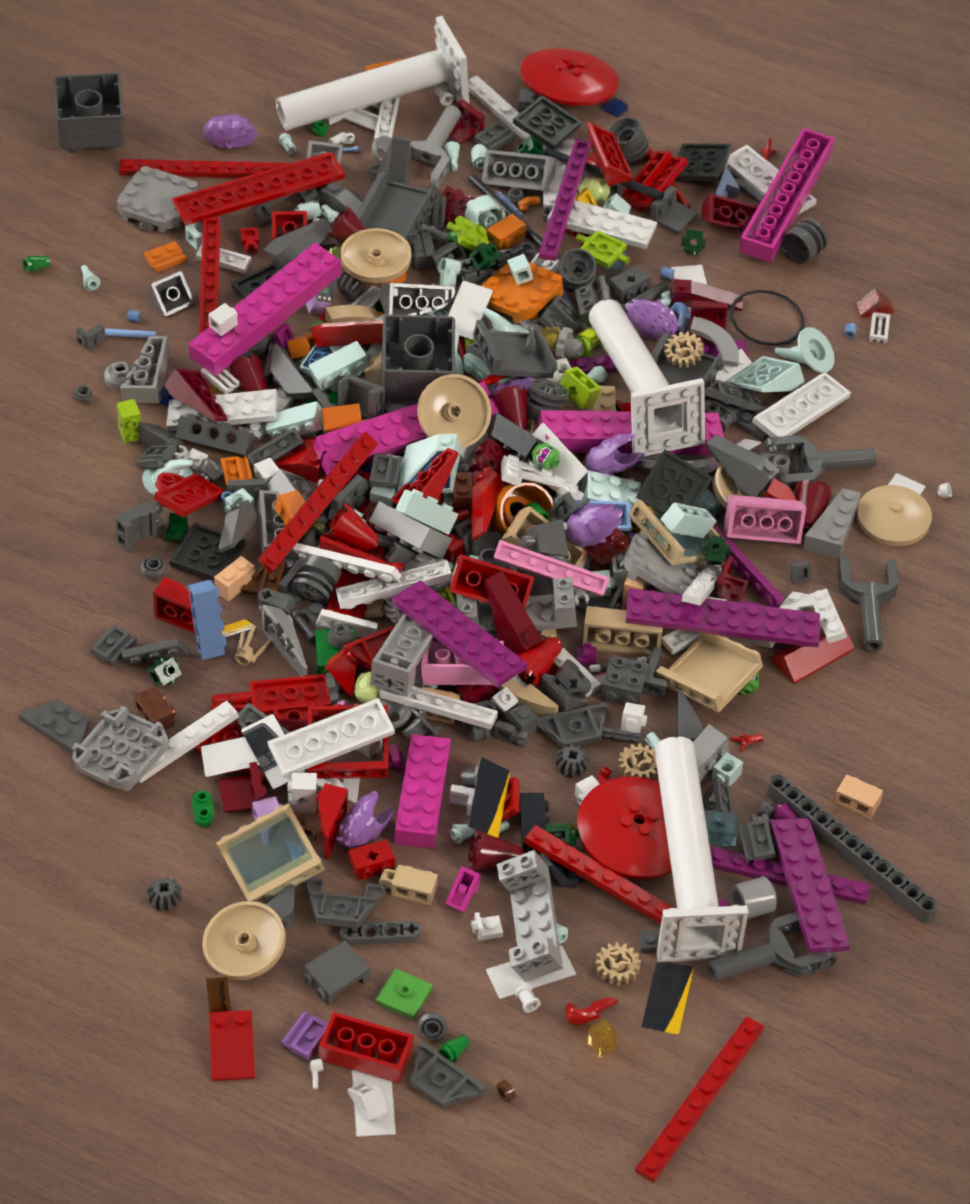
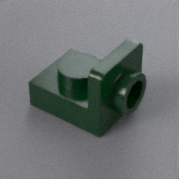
[164,513,188,544]
[546,823,579,846]

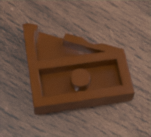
[241,561,287,597]

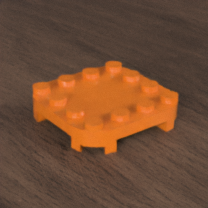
[481,262,563,324]

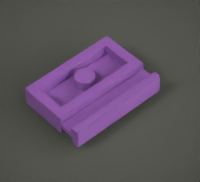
[281,1011,328,1060]

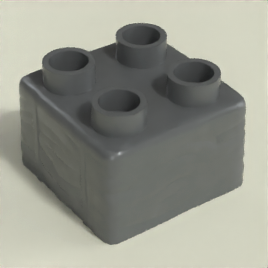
[53,72,125,153]
[381,314,456,400]

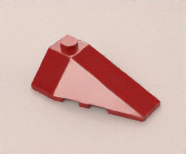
[391,448,459,505]
[472,467,505,541]

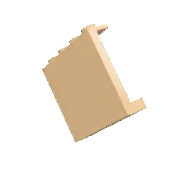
[656,633,763,712]

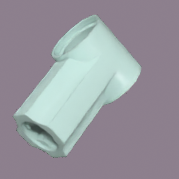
[438,257,461,286]

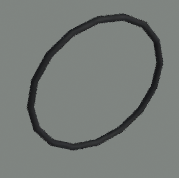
[730,289,804,346]

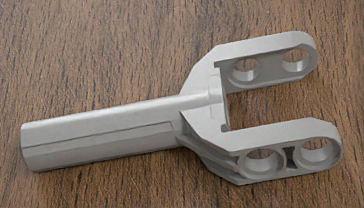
[410,105,461,189]

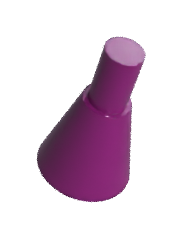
[772,802,798,820]

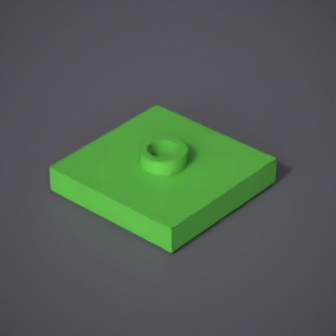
[376,968,433,1020]

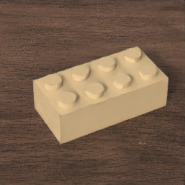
[501,506,587,567]
[583,606,663,656]

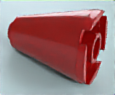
[325,503,379,552]
[517,636,562,688]

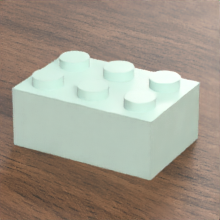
[581,470,641,511]

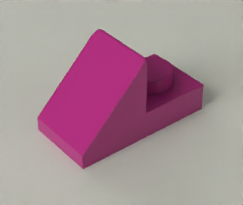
[445,866,481,912]

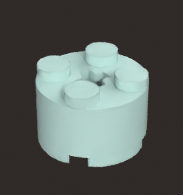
[465,195,505,231]

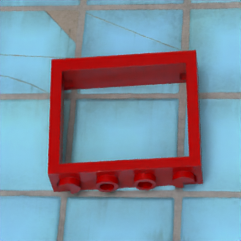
[307,704,389,779]

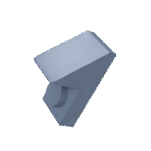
[715,169,740,198]

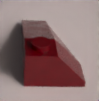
[164,369,228,422]

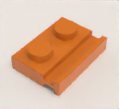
[144,241,187,273]
[220,455,252,490]

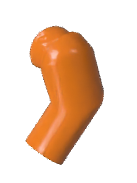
[518,196,540,212]

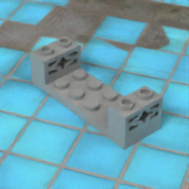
[457,577,577,635]
[370,602,454,696]
[497,850,563,982]

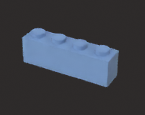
[188,580,227,660]

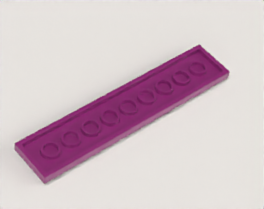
[625,588,820,648]

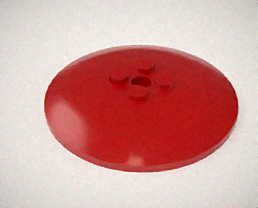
[520,48,619,106]
[577,776,672,879]

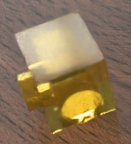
[587,1018,619,1057]

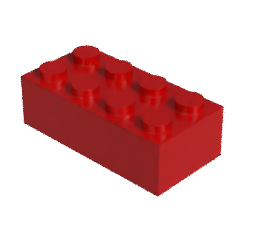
[319,1012,414,1083]

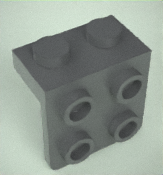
[601,656,649,705]

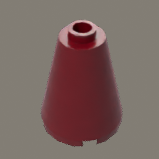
[326,206,367,243]
[229,355,268,392]
[490,385,527,431]
[795,480,832,534]
[468,830,526,871]

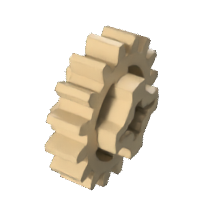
[664,332,704,368]
[618,743,658,779]
[595,942,641,986]

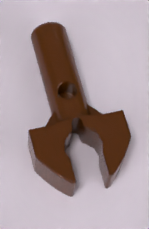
[293,811,317,843]

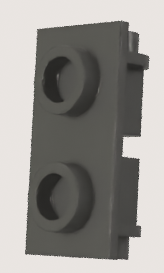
[458,268,496,286]

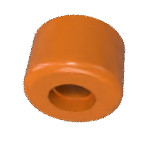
[489,482,554,535]

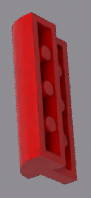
[621,151,688,212]

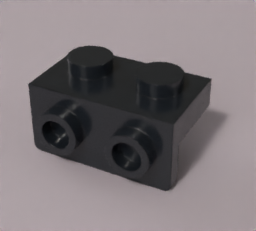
[540,854,584,888]

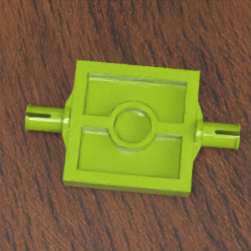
[447,215,497,251]
[576,230,630,269]

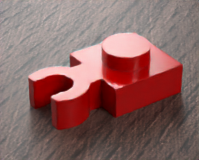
[240,227,259,254]

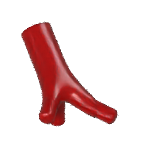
[761,138,777,161]
[731,733,763,752]

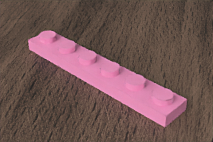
[493,540,609,597]

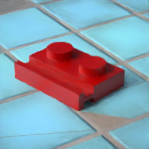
[502,777,520,820]

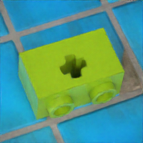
[559,367,602,409]
[117,399,141,443]

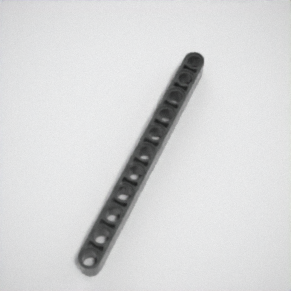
[767,774,937,923]

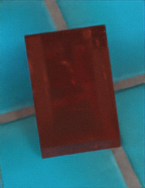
[855,288,895,318]

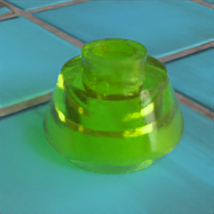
[574,335,594,358]

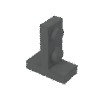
[642,647,667,699]

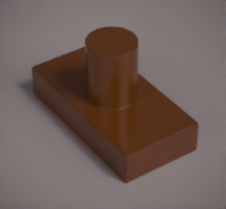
[205,974,231,1013]

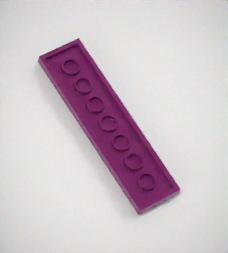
[392,580,527,688]
[769,818,850,953]

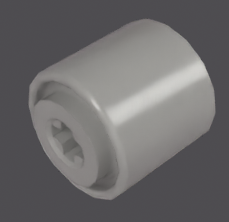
[731,876,777,919]

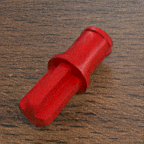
[212,691,252,705]

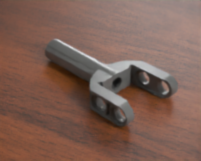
[764,435,877,491]
[838,556,898,652]
[708,912,837,981]

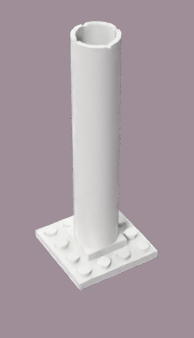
[276,16,469,131]
[589,299,705,456]
[655,737,748,962]

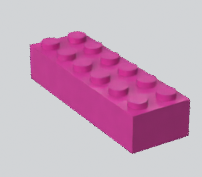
[395,734,451,849]

